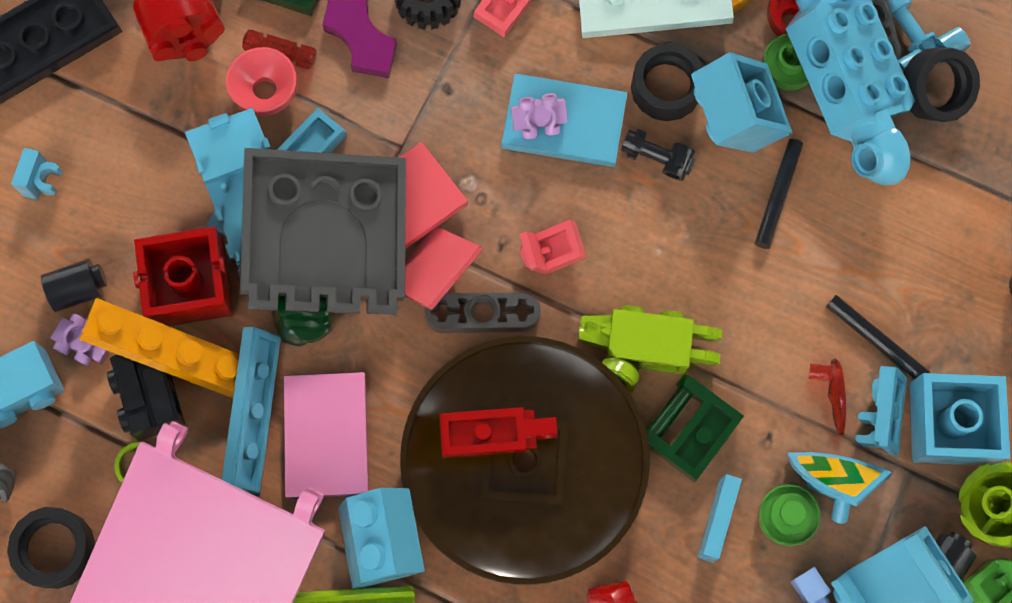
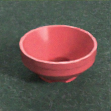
[226,47,297,117]

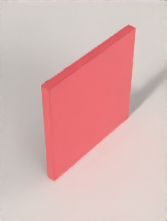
[405,227,483,310]

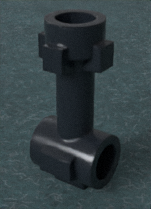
[621,129,695,181]

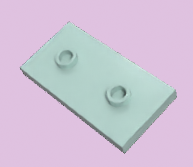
[579,0,734,38]

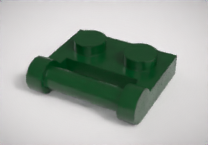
[645,374,744,483]

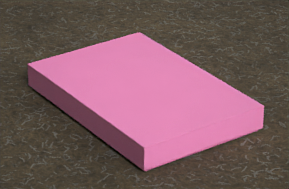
[284,372,369,499]

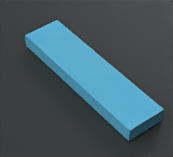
[222,326,281,496]

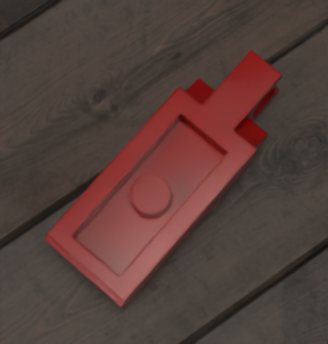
[440,407,558,458]

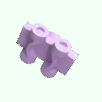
[511,93,567,139]
[50,313,110,366]

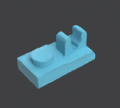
[855,366,907,456]

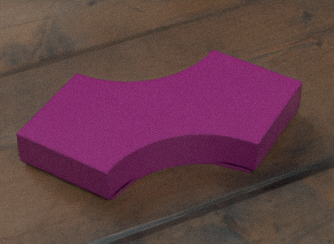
[322,0,397,78]

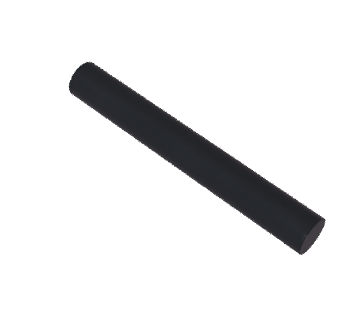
[754,139,803,249]
[826,295,930,379]

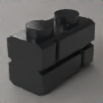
[107,354,185,440]

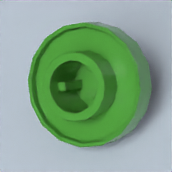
[762,34,809,90]
[757,484,821,547]

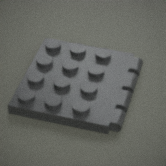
[239,148,406,315]

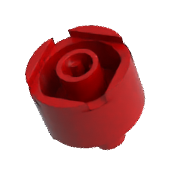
[133,0,225,61]

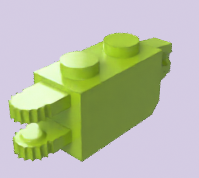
[578,305,723,375]

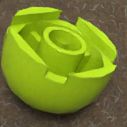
[958,462,1012,548]

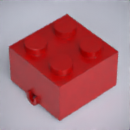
[133,226,233,326]

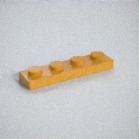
[79,298,239,398]

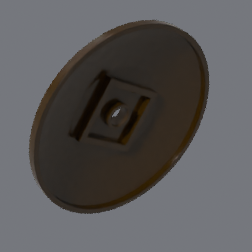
[400,336,650,585]

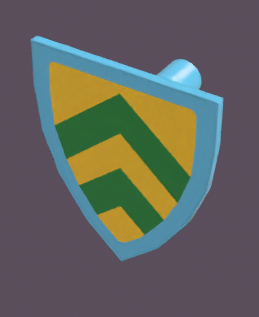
[787,452,892,524]

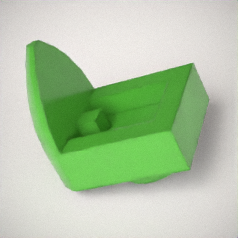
[962,558,1012,603]

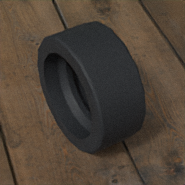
[631,43,704,121]
[903,47,980,122]
[7,507,95,589]

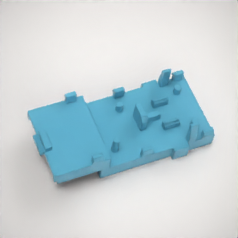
[185,108,270,277]

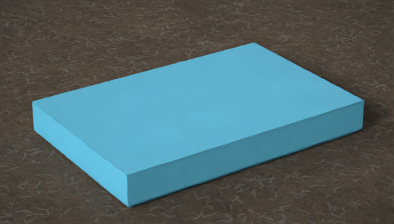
[501,73,628,168]

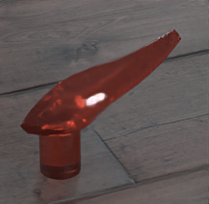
[809,358,847,435]

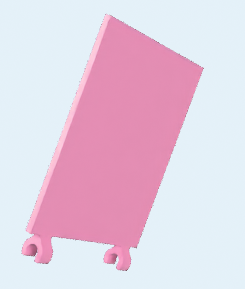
[70,421,326,603]

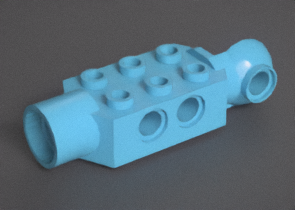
[786,0,915,186]

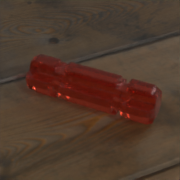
[242,29,317,69]

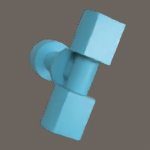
[878,0,971,73]

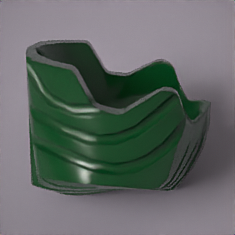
[272,296,335,346]

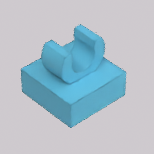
[11,148,63,200]

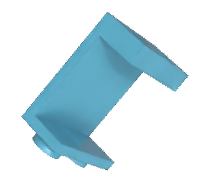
[831,526,974,603]

